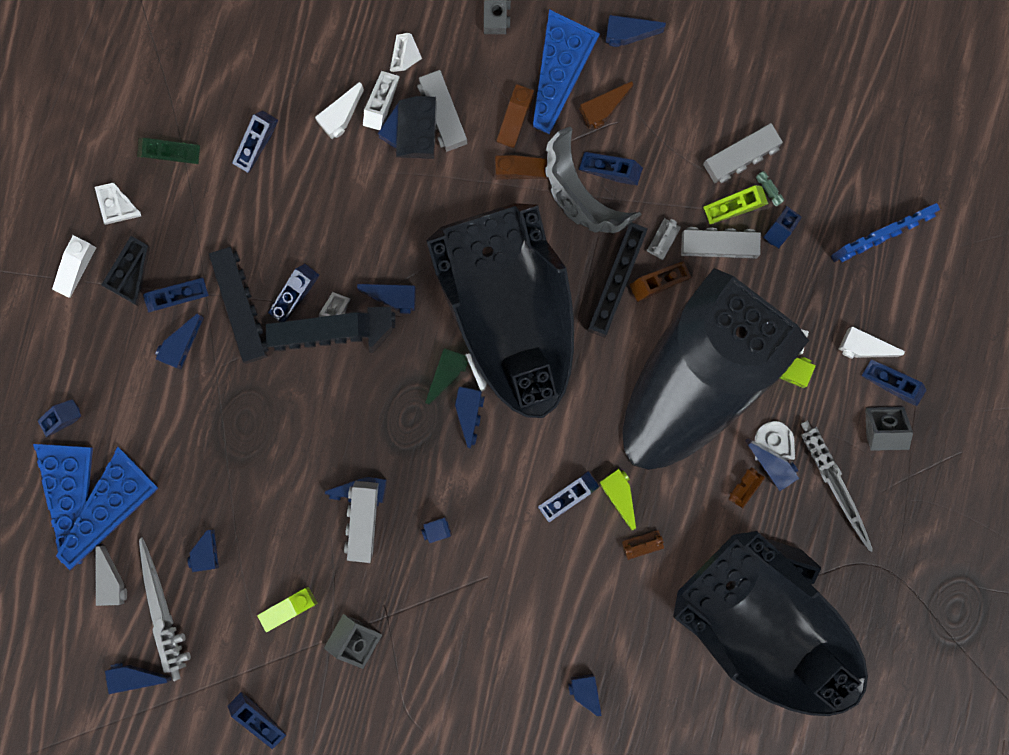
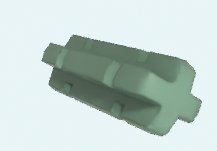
[756,171,784,206]

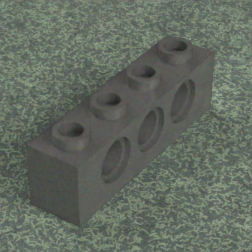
[484,0,511,34]

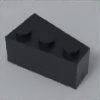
[101,236,150,306]

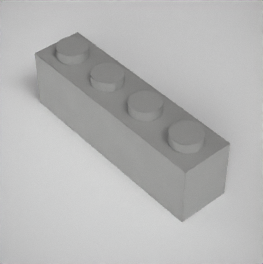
[417,70,467,152]
[703,123,783,184]
[681,227,761,259]
[344,481,379,563]

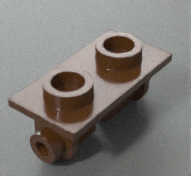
[729,467,765,509]
[622,530,664,560]

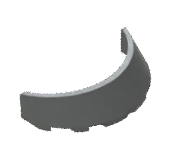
[545,126,642,233]

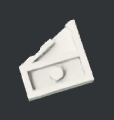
[95,183,141,225]

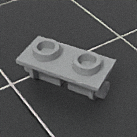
[647,218,681,260]

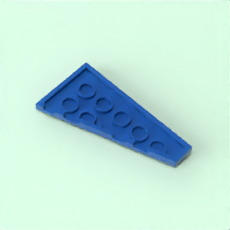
[533,9,600,135]
[831,203,940,263]
[33,444,93,564]
[56,447,159,570]

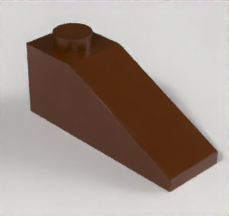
[579,81,633,129]
[496,84,534,148]
[495,155,549,180]
[629,261,692,302]

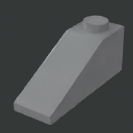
[96,546,127,606]

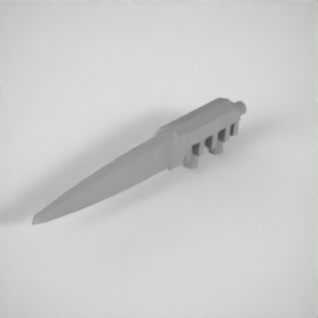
[801,420,873,552]
[139,537,191,681]

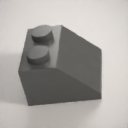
[865,407,913,451]
[324,614,382,669]

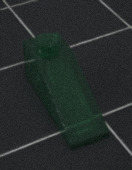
[137,138,200,164]
[425,349,468,405]

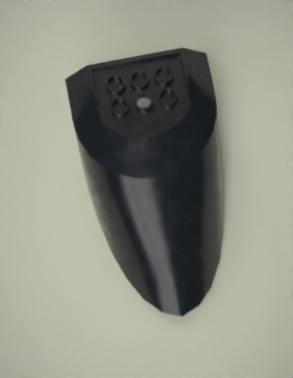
[426,203,574,418]
[622,268,809,470]
[673,531,868,716]

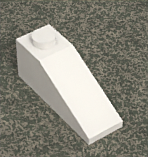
[363,71,399,130]
[315,82,364,139]
[52,235,96,298]
[839,327,905,358]

